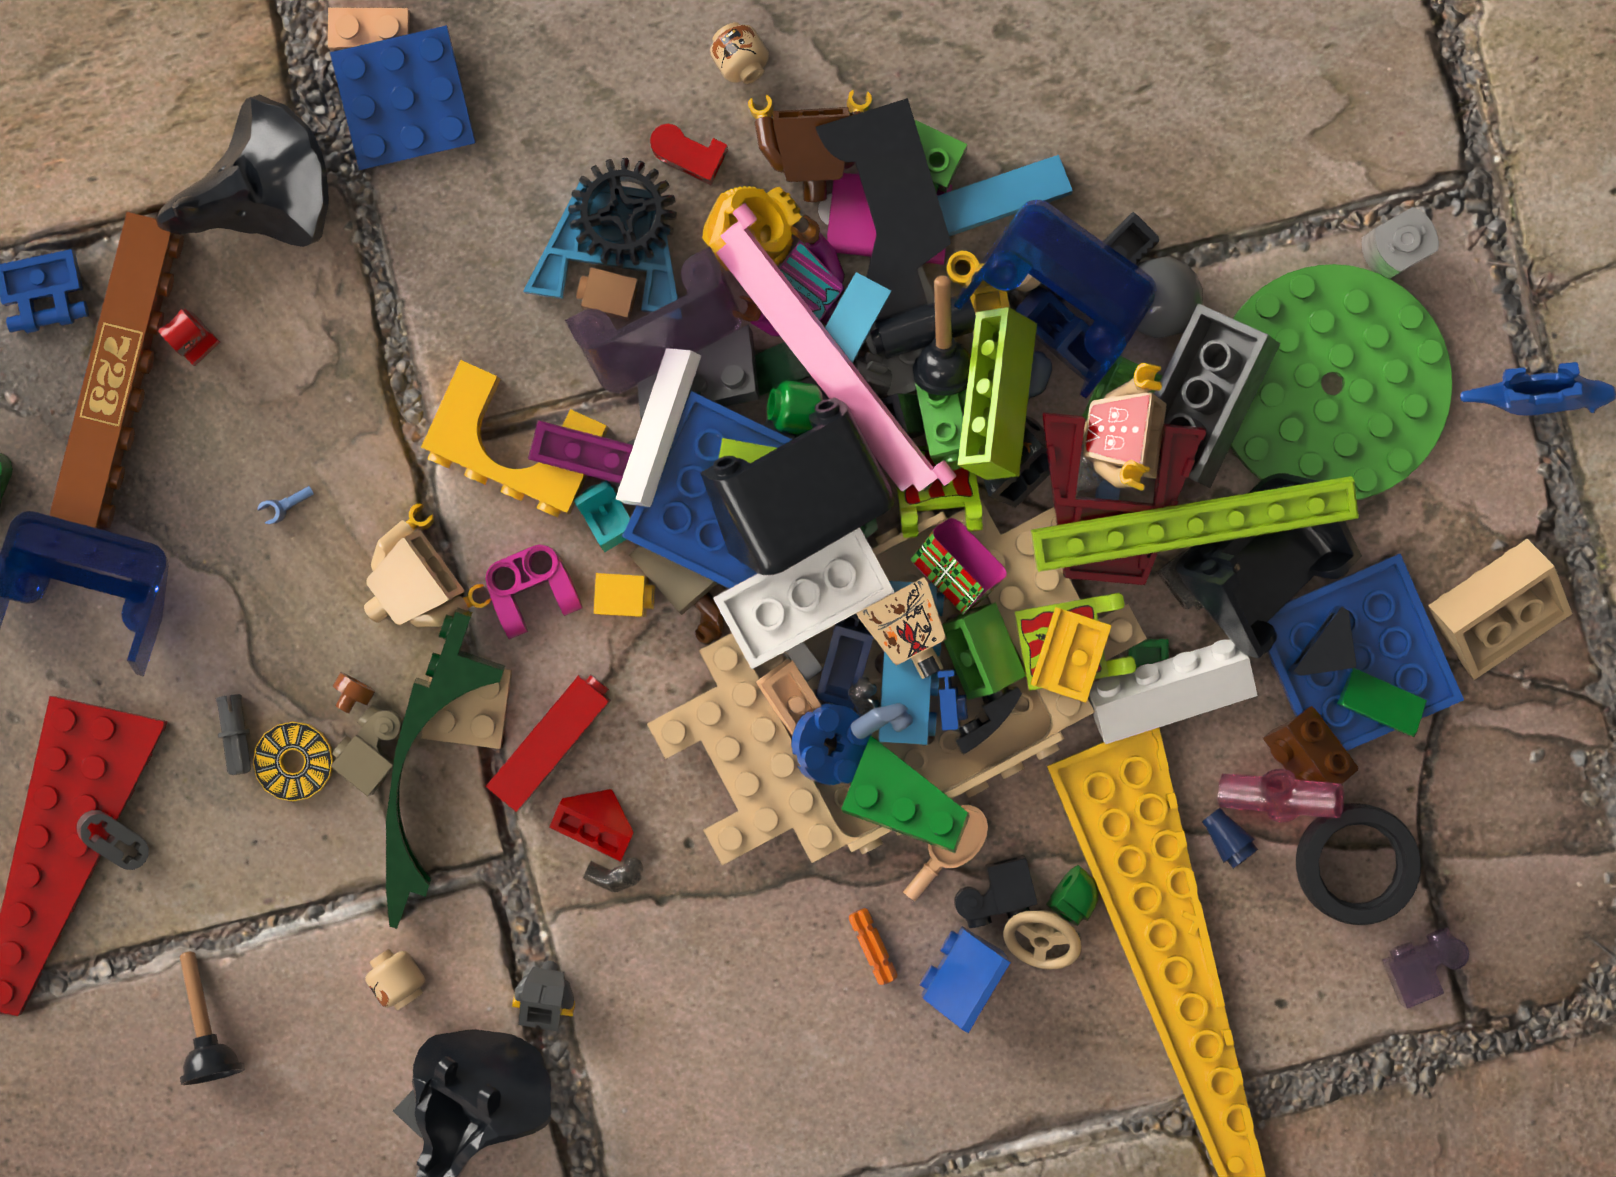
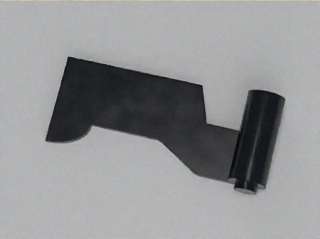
[815,98,976,359]

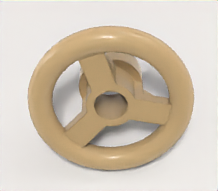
[1003,910,1081,970]

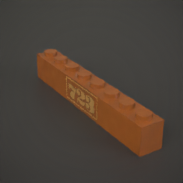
[47,212,184,535]

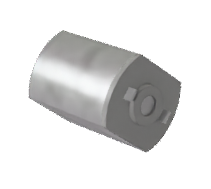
[1362,207,1439,279]

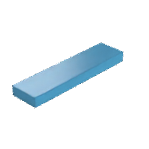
[937,155,1073,236]

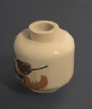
[710,22,769,84]
[365,949,425,1010]

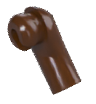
[694,592,724,644]

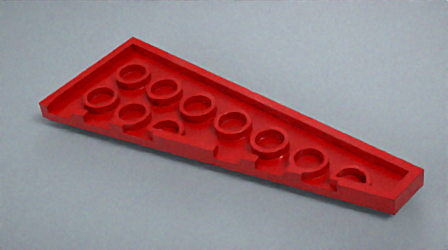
[0,696,167,1016]

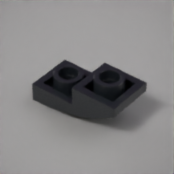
[954,686,1022,755]

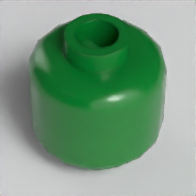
[767,380,823,435]

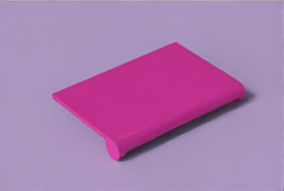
[827,173,952,265]

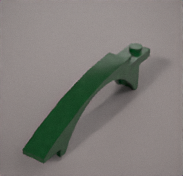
[386,607,505,929]

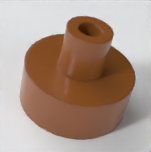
[333,672,375,713]

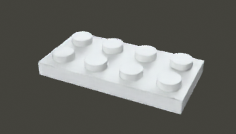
[713,528,894,669]

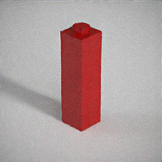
[485,674,611,812]

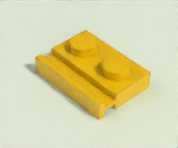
[1030,607,1112,703]

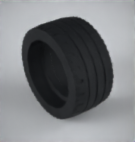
[1296,803,1421,925]

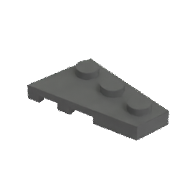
[637,324,760,419]

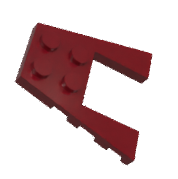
[1042,412,1206,585]

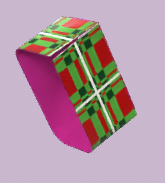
[910,518,1007,614]

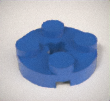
[791,704,872,785]

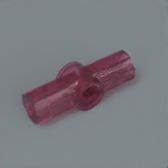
[1218,769,1345,822]

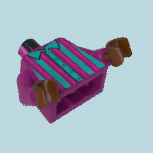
[732,215,845,337]

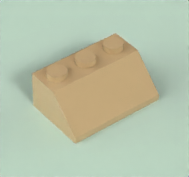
[1428,539,1573,680]

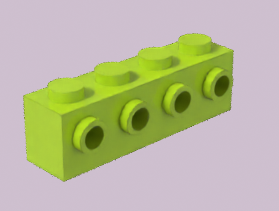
[958,307,1037,480]

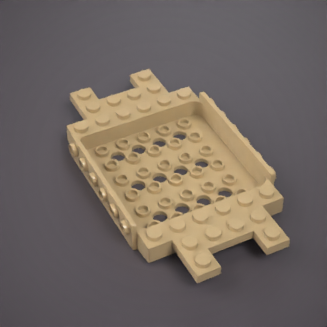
[647,500,1147,865]

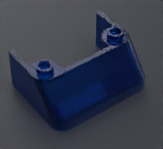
[954,200,1157,399]
[0,511,169,677]

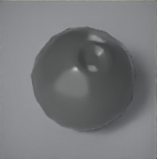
[1121,256,1203,338]

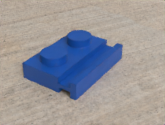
[938,669,968,731]

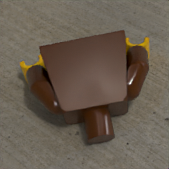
[748,90,872,202]

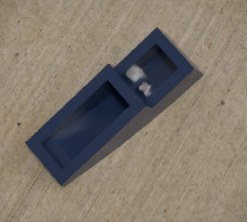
[1015,286,1120,389]
[816,601,878,709]

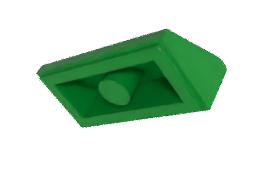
[1337,668,1427,737]

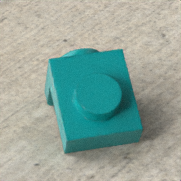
[574,481,630,553]

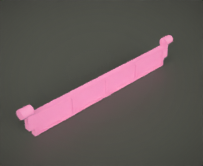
[716,203,957,492]

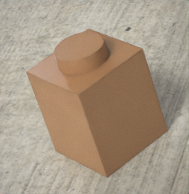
[576,267,639,322]

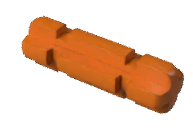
[849,908,898,985]

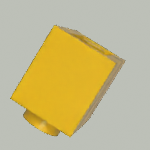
[593,573,655,617]

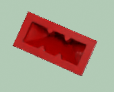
[549,789,634,862]

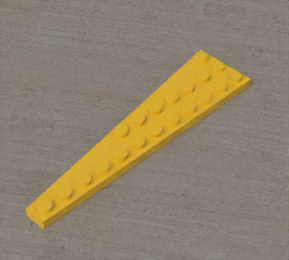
[1046,728,1266,1177]

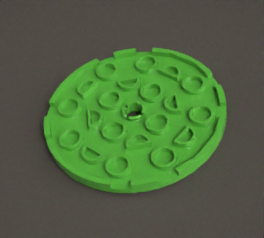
[1230,264,1452,500]

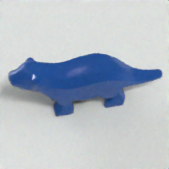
[1460,362,1616,416]

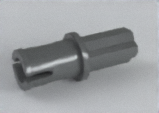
[215,694,251,775]

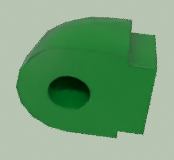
[1046,865,1098,926]

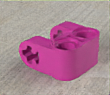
[485,545,583,640]

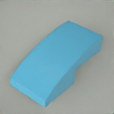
[825,272,891,363]

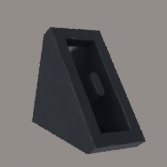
[1288,606,1357,676]

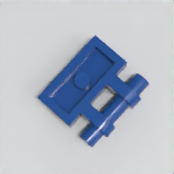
[0,249,89,333]

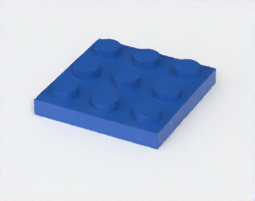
[330,25,476,170]

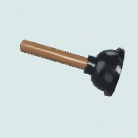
[912,275,971,396]
[180,951,245,1085]

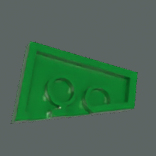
[841,735,970,853]

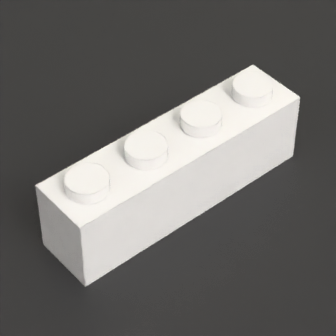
[1088,639,1258,744]

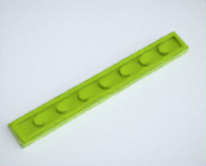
[1031,476,1359,572]

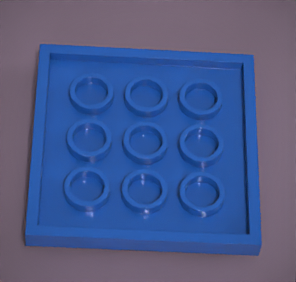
[622,391,792,589]
[1267,554,1464,751]

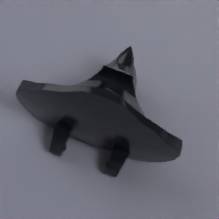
[156,94,329,247]
[412,1029,552,1177]

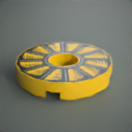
[253,722,334,801]

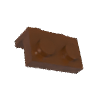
[1263,706,1359,802]

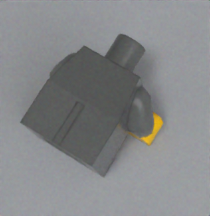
[512,961,575,1031]

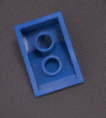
[919,926,1011,1033]

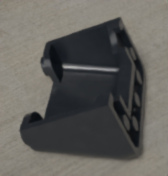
[700,397,895,575]
[1176,473,1362,658]

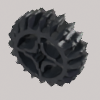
[568,158,677,267]

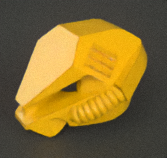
[702,186,802,272]

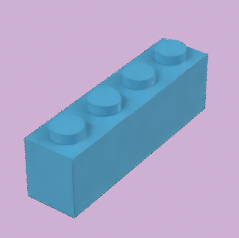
[878,581,944,745]

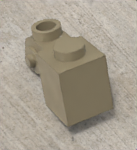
[331,705,403,797]

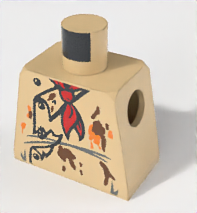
[856,577,946,679]

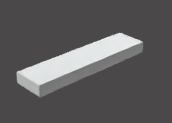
[616,348,701,507]

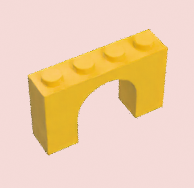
[421,360,609,518]

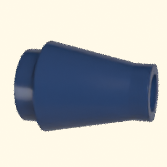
[1202,808,1258,869]

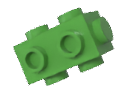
[915,383,967,470]

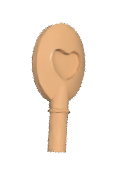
[903,805,988,902]

